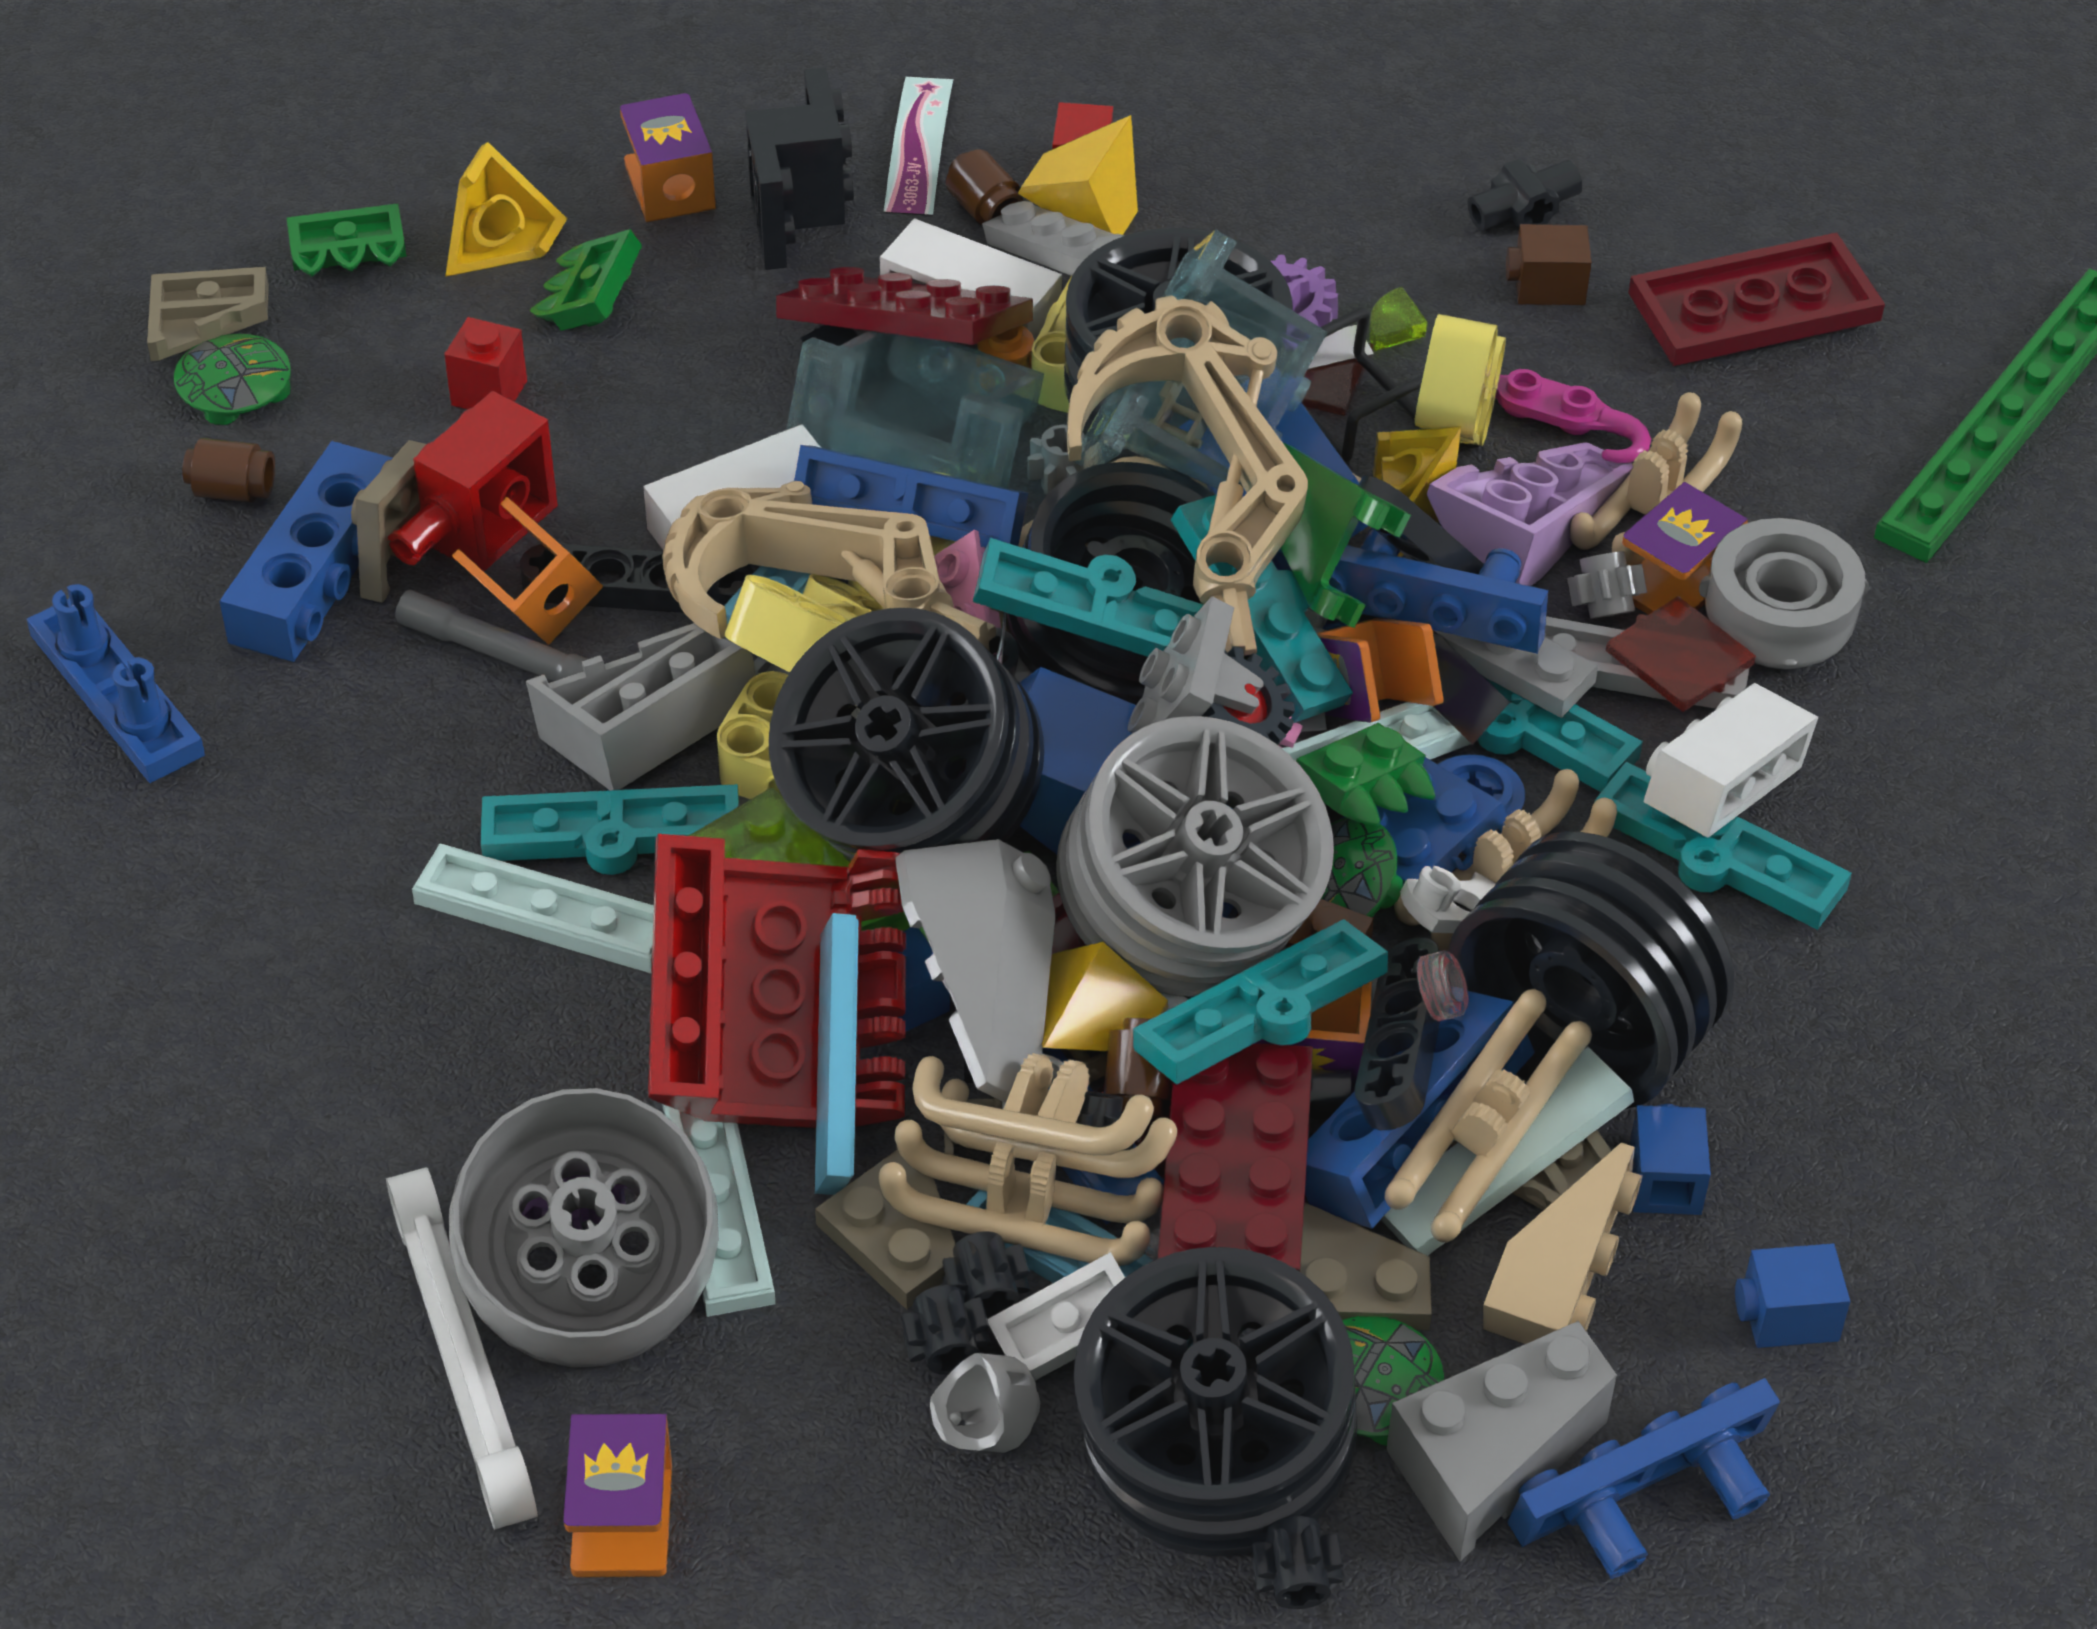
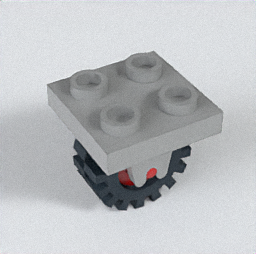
[1127,596,1295,745]

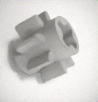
[1027,425,1099,495]
[1567,551,1647,619]

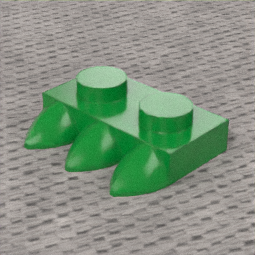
[286,203,407,277]
[530,229,642,331]
[1296,723,1436,826]

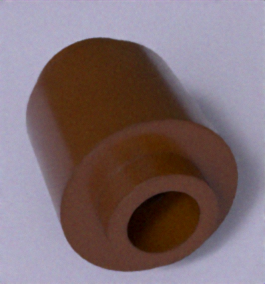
[945,149,1024,225]
[182,438,275,503]
[1104,1018,1173,1119]

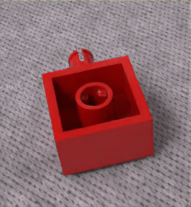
[388,391,558,572]

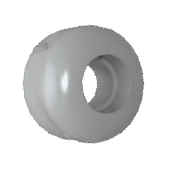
[1699,518,1869,670]

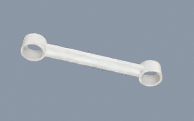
[386,1167,538,1530]

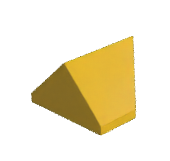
[1018,115,1138,235]
[445,142,567,277]
[1373,426,1461,557]
[1041,942,1169,1051]

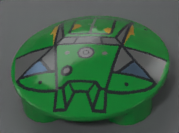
[174,334,291,425]
[1321,818,1403,917]
[1303,1316,1444,1446]

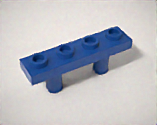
[1329,527,1548,654]
[26,584,205,783]
[1507,1378,1780,1579]

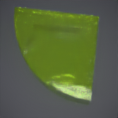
[1369,287,1427,351]

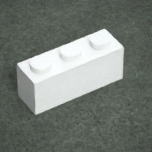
[880,218,1062,341]
[643,424,820,550]
[1643,683,1818,838]

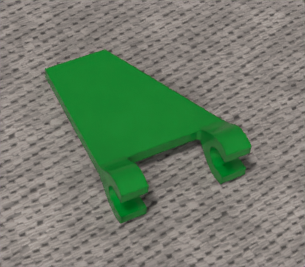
[1281,443,1411,628]

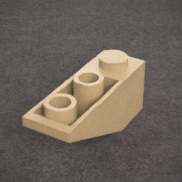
[1483,1143,1642,1344]

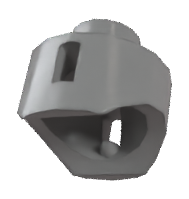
[930,1353,1040,1453]

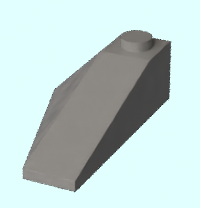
[895,839,1055,1103]

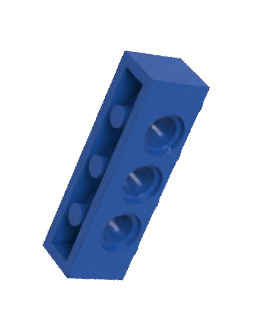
[219,441,393,662]
[1305,988,1535,1228]

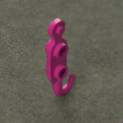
[1495,369,1651,463]

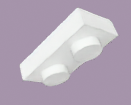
[988,1252,1125,1381]

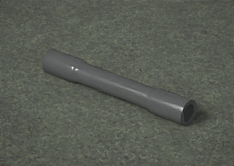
[395,589,588,681]

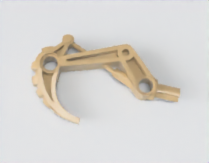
[1067,295,1308,657]
[663,481,996,651]

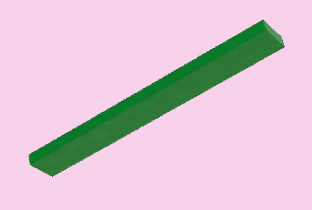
[1874,269,2097,563]

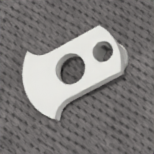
[1400,866,1496,933]

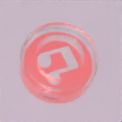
[1417,950,1468,1022]

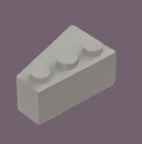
[526,623,756,790]
[1386,1321,1617,1562]

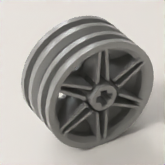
[1056,716,1334,996]

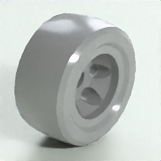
[449,1088,719,1368]

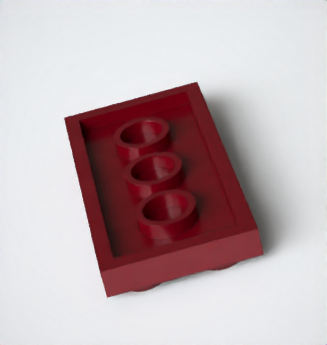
[1628,232,1885,366]
[776,267,1033,345]
[1158,1044,1313,1272]

